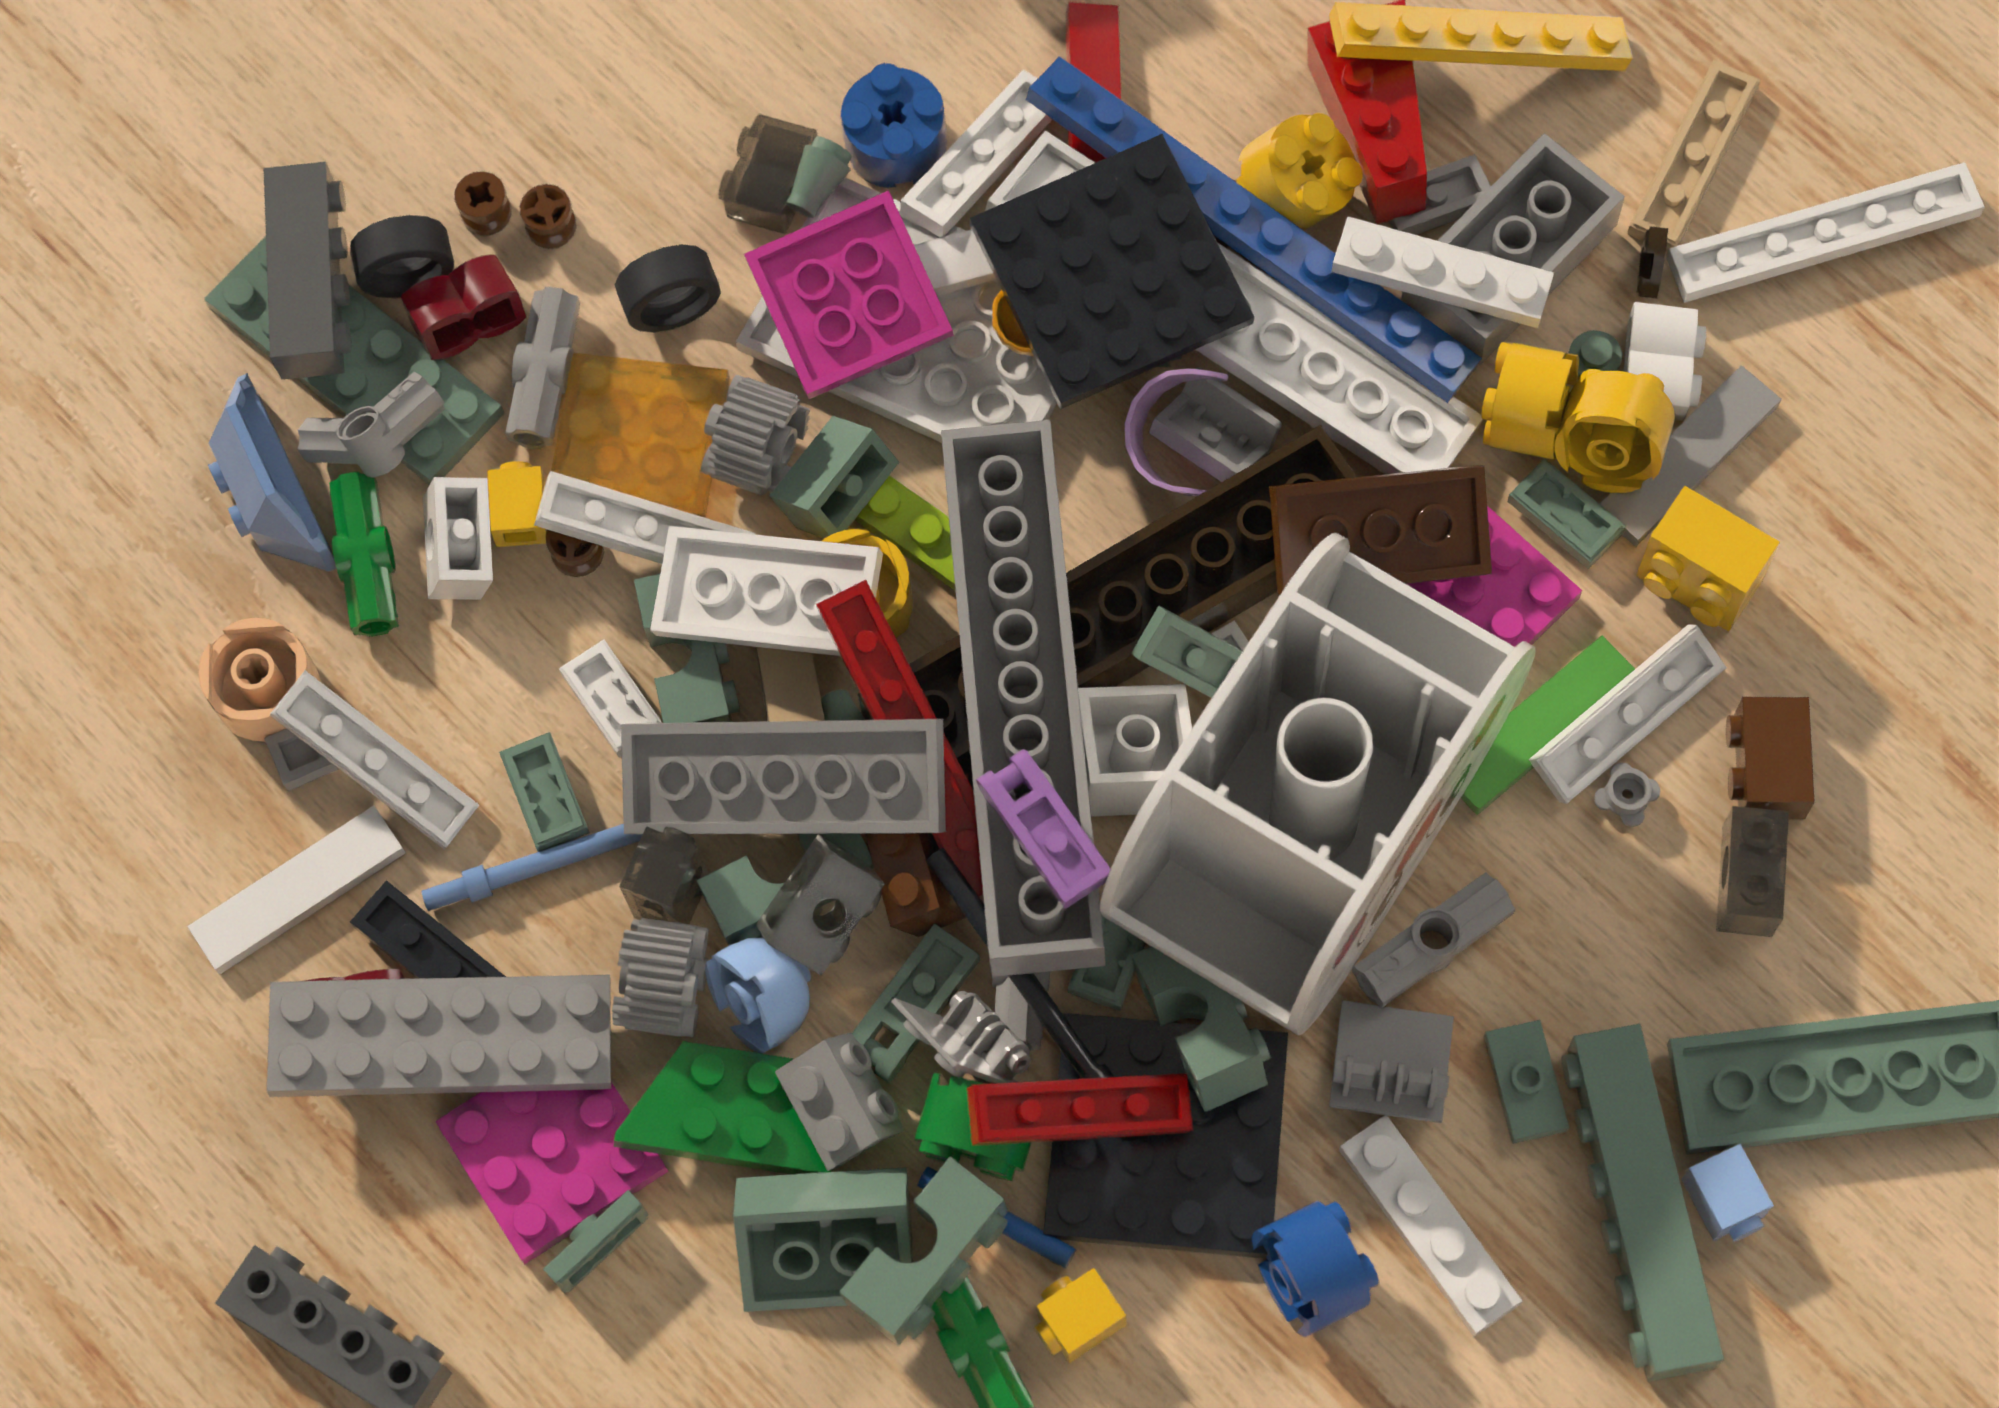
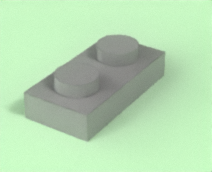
[1389,154,1491,235]

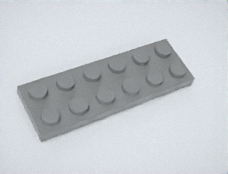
[621,719,946,834]
[267,975,611,1097]

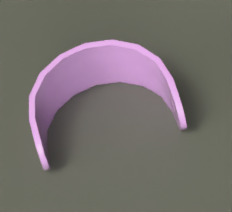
[1125,368,1228,497]

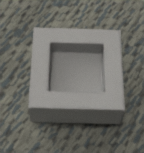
[264,728,338,791]

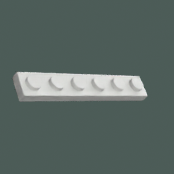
[1666,162,1985,303]

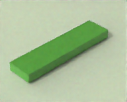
[1461,635,1635,815]

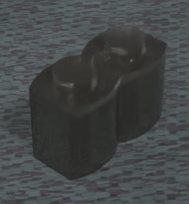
[719,114,818,234]

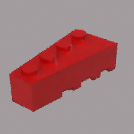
[1307,0,1427,224]

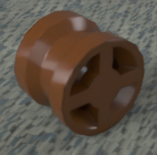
[454,171,512,236]
[520,184,577,249]
[545,529,604,577]

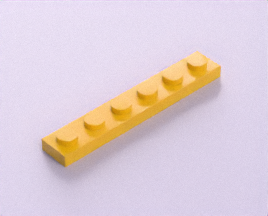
[1329,2,1633,71]

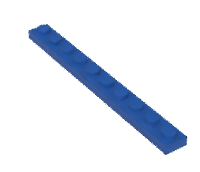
[1025,56,1482,403]

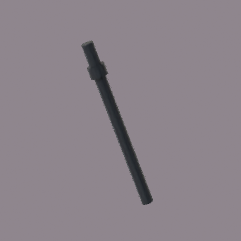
[926,848,1115,1079]

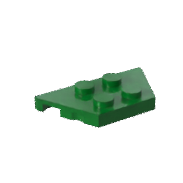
[613,1041,831,1175]

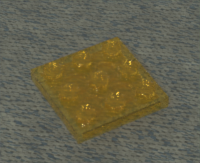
[551,353,730,518]

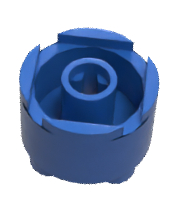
[841,63,947,188]
[1252,1201,1379,1337]

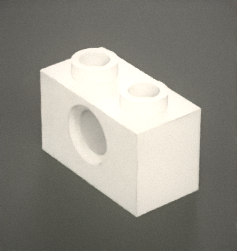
[423,477,493,600]

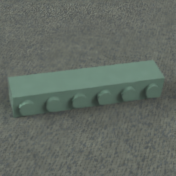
[1562,1023,1724,1382]

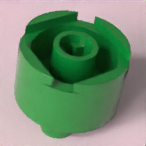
[914,1073,1032,1182]

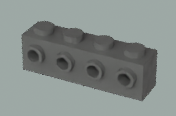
[263,162,352,380]
[215,1245,452,1408]

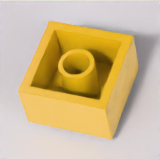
[1636,485,1780,632]

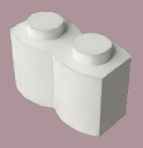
[1623,302,1706,421]

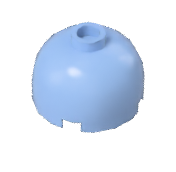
[705,938,811,1053]

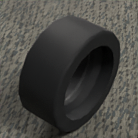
[350,215,454,298]
[615,244,721,333]

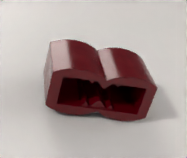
[401,254,527,360]

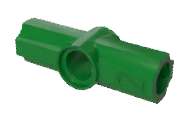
[329,471,399,637]
[930,1276,1034,1408]

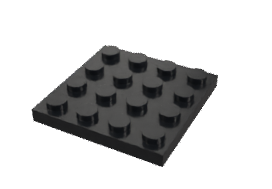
[970,134,1255,410]
[1043,1013,1288,1259]

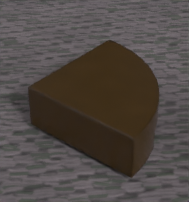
[1637,226,1668,299]

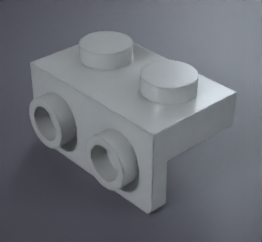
[1149,367,1282,482]
[775,1033,904,1171]

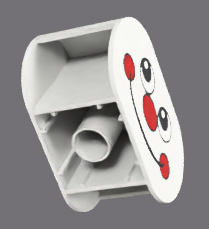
[1100,533,1536,1036]

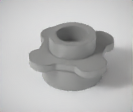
[1594,763,1660,827]

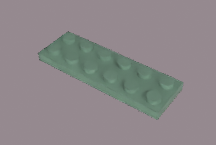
[204,236,504,485]
[1667,1000,1999,1154]

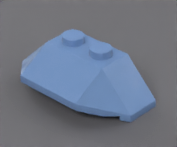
[208,373,336,572]

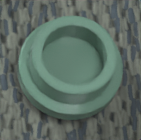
[1569,330,1622,377]

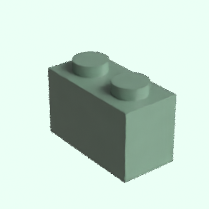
[769,416,899,539]

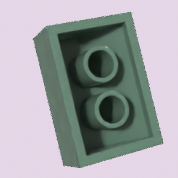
[733,1167,913,1312]

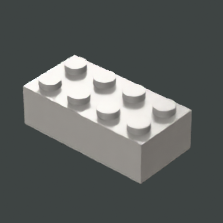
[1401,133,1625,365]

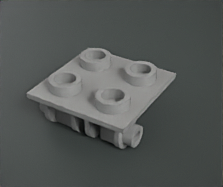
[891,991,1031,1084]
[1329,1001,1454,1123]

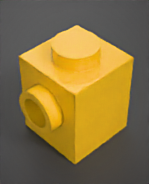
[487,461,547,547]
[1034,1268,1127,1363]

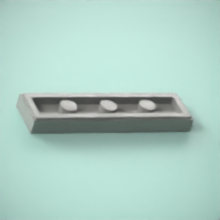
[1600,365,1782,547]

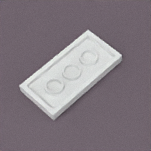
[650,526,883,656]

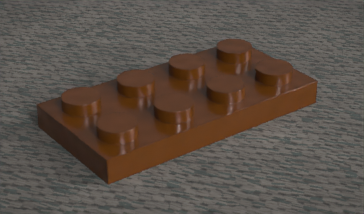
[1269,465,1492,596]

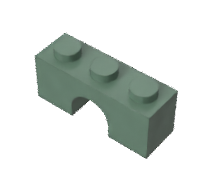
[634,574,740,723]
[697,833,877,946]
[1132,946,1270,1112]
[839,1157,1008,1346]

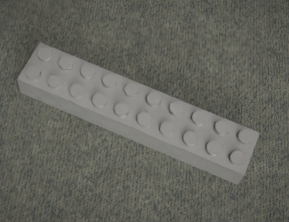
[941,420,1105,977]

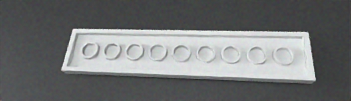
[985,131,1483,474]

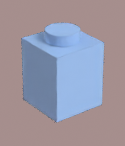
[1681,1144,1774,1242]

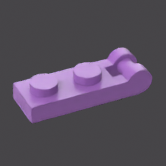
[976,749,1111,909]

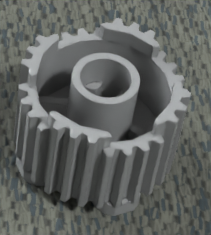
[701,375,810,495]
[612,918,709,1037]

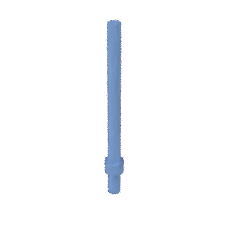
[421,824,660,911]

